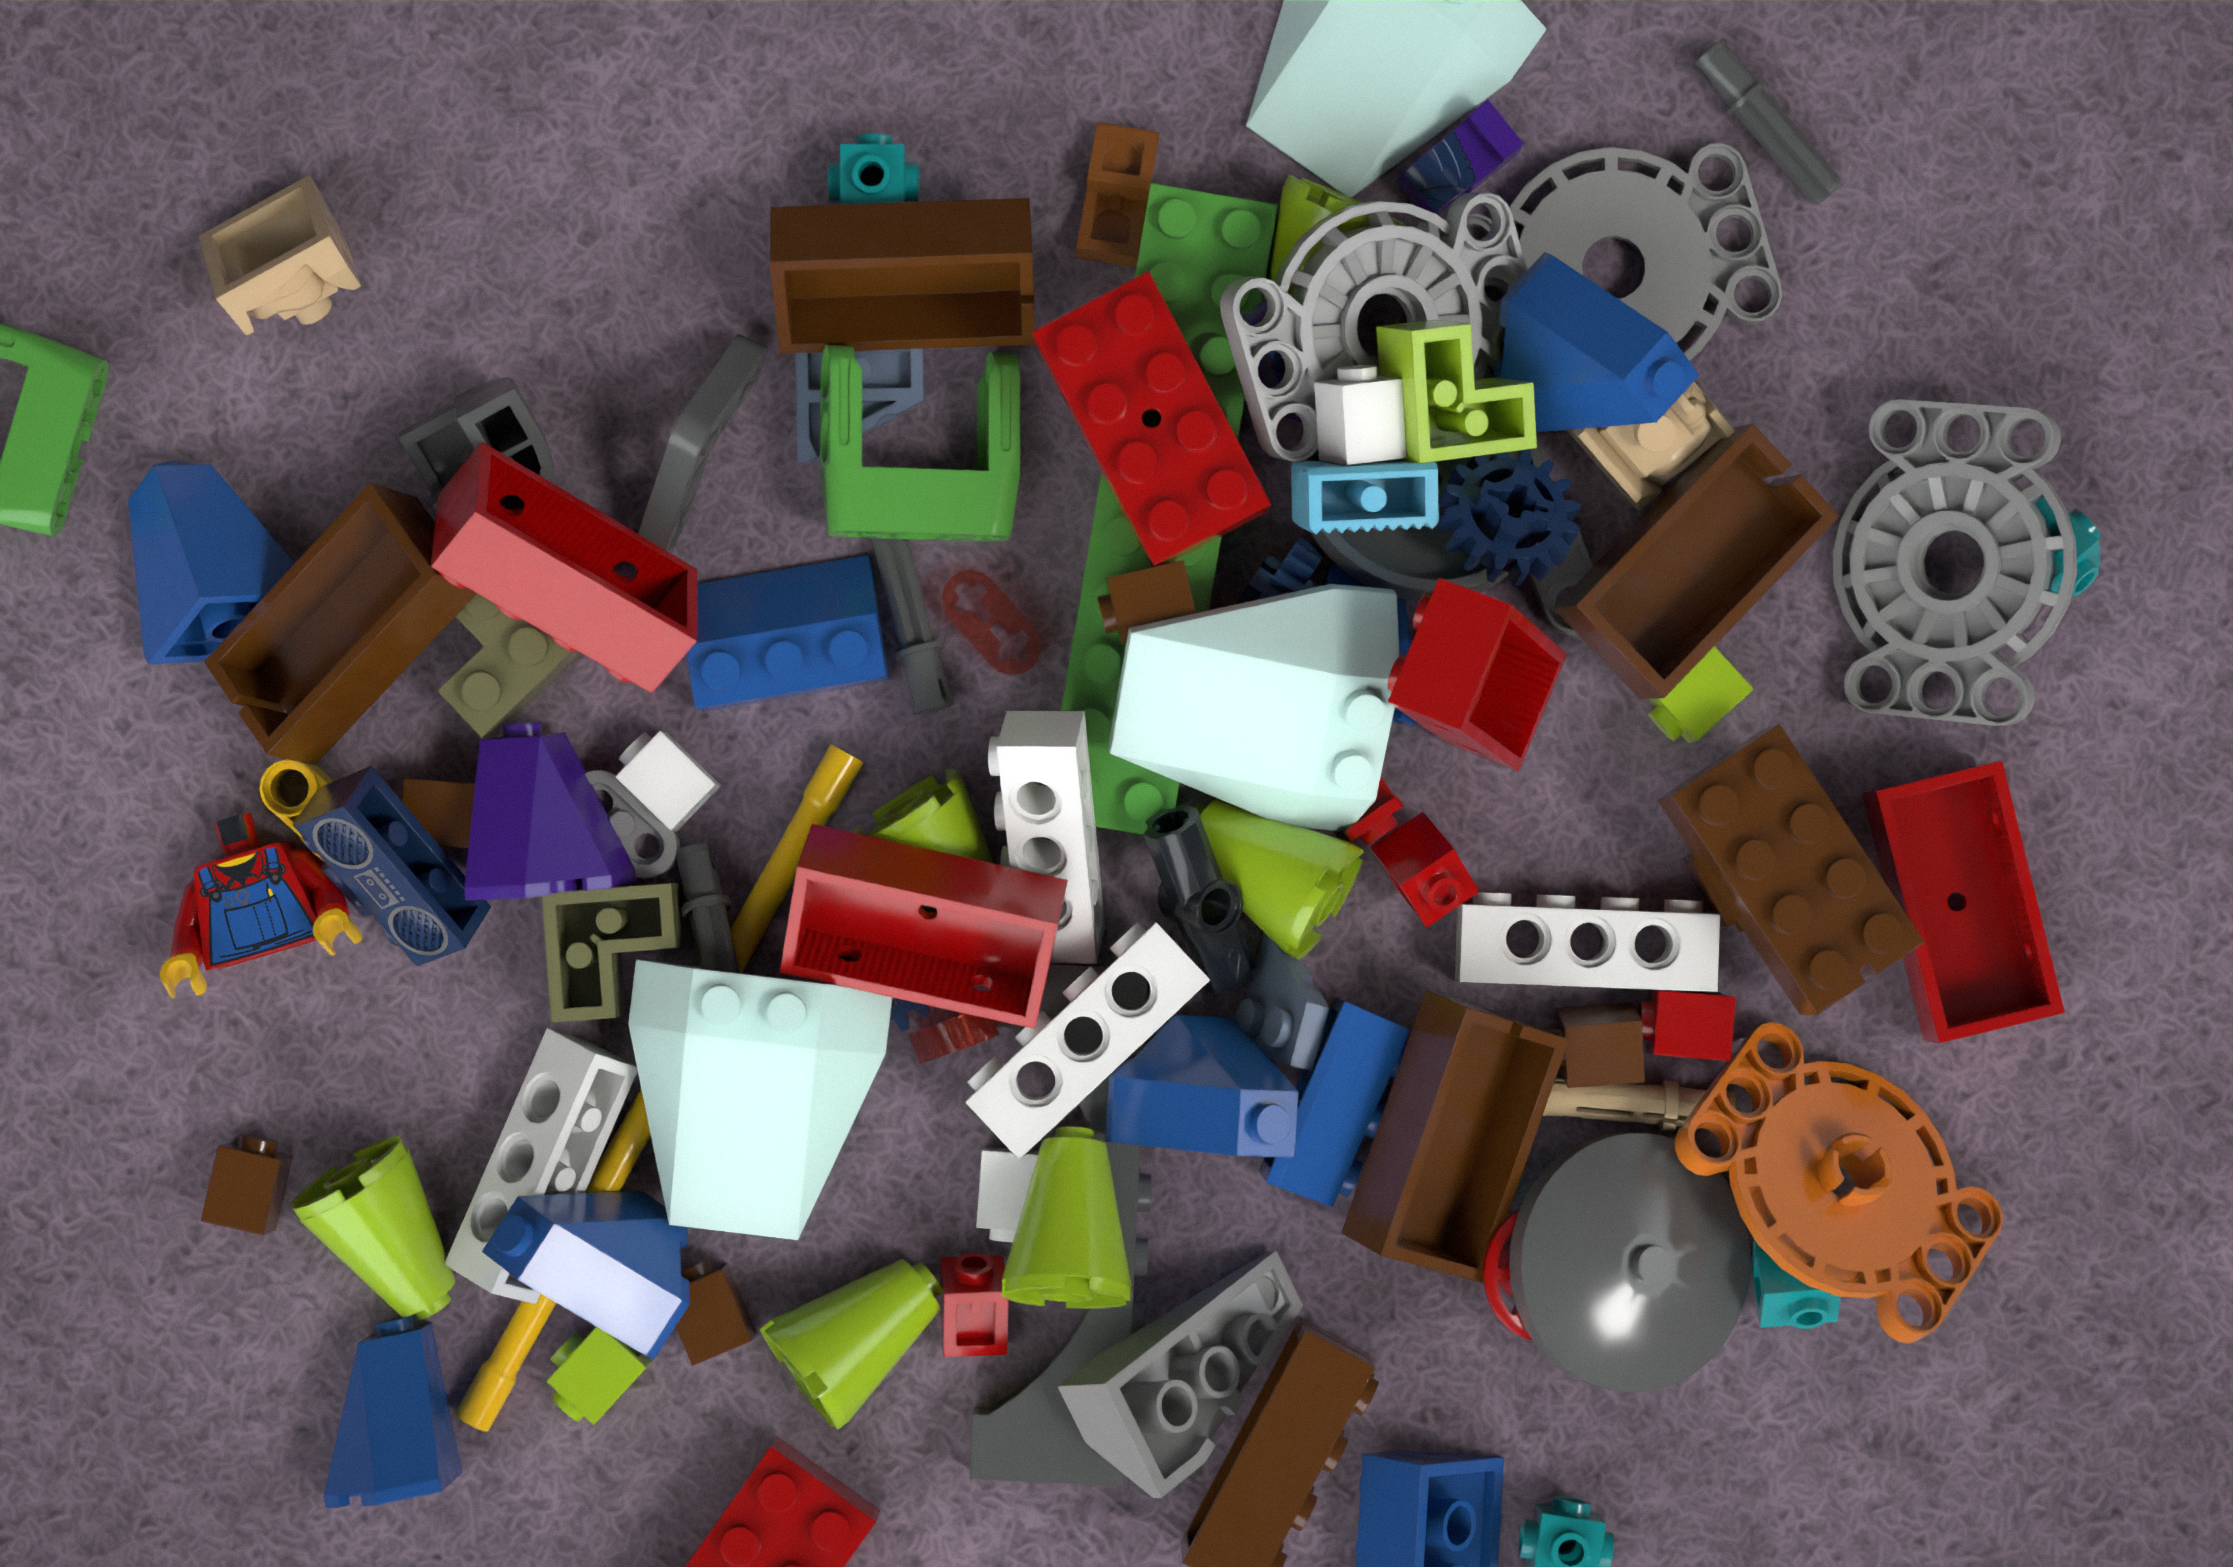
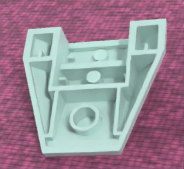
[1246,0,1547,198]
[1108,584,1399,831]
[628,959,893,1240]

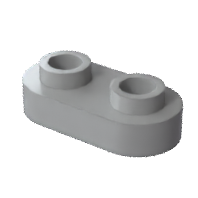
[585,770,680,878]

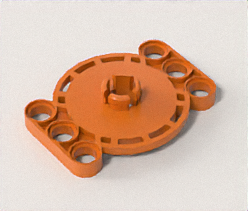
[1675,1022,2003,1343]

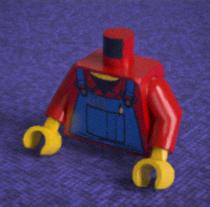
[160,813,362,998]

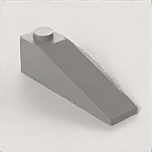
[1057,1250,1303,1498]

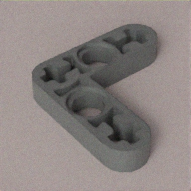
[638,334,768,553]

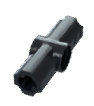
[1143,804,1255,995]

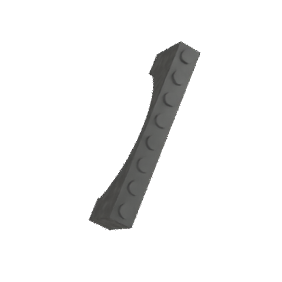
[969,963,1153,1486]

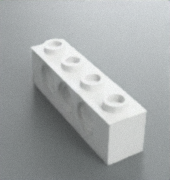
[988,711,1105,964]
[1455,892,1720,992]
[965,922,1210,1159]
[444,1028,638,1304]

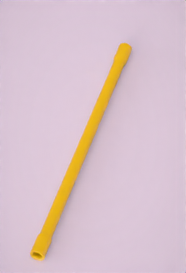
[455,744,864,1432]

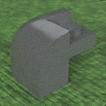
[399,377,554,511]

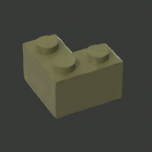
[438,594,583,739]
[542,883,684,1023]

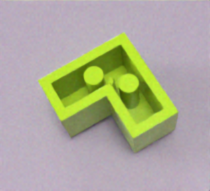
[1376,320,1537,464]

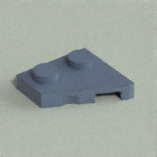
[795,349,925,464]
[1235,932,1329,1071]

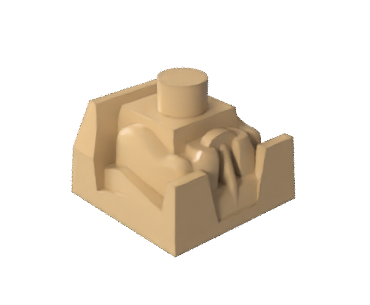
[199,175,361,336]
[1566,382,1735,511]

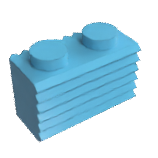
[1291,459,1439,534]

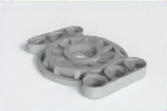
[1467,143,1782,379]
[1220,192,1527,462]
[1833,399,2077,726]

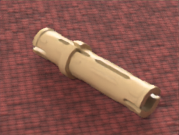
[1543,1077,1736,1132]

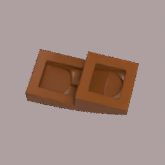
[1075,122,1160,268]

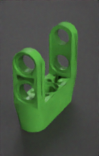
[0,324,109,537]
[820,345,1020,542]

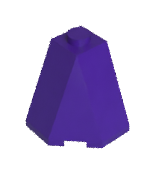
[464,722,636,901]

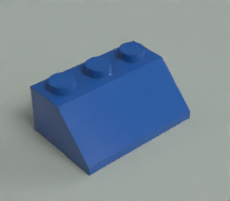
[686,555,890,712]
[1259,997,1410,1207]
[1356,1450,1504,1567]

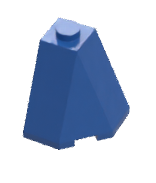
[1493,252,1700,432]
[128,461,295,664]
[1105,1015,1299,1158]
[482,1191,690,1360]
[324,1315,463,1508]

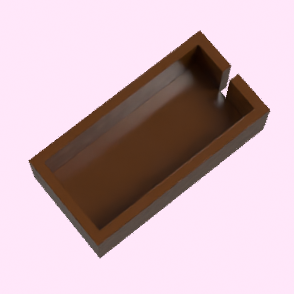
[770,198,1035,354]
[1553,423,1839,699]
[204,482,477,765]
[1657,724,1925,1015]
[1341,990,1569,1283]
[1180,1317,1379,1567]

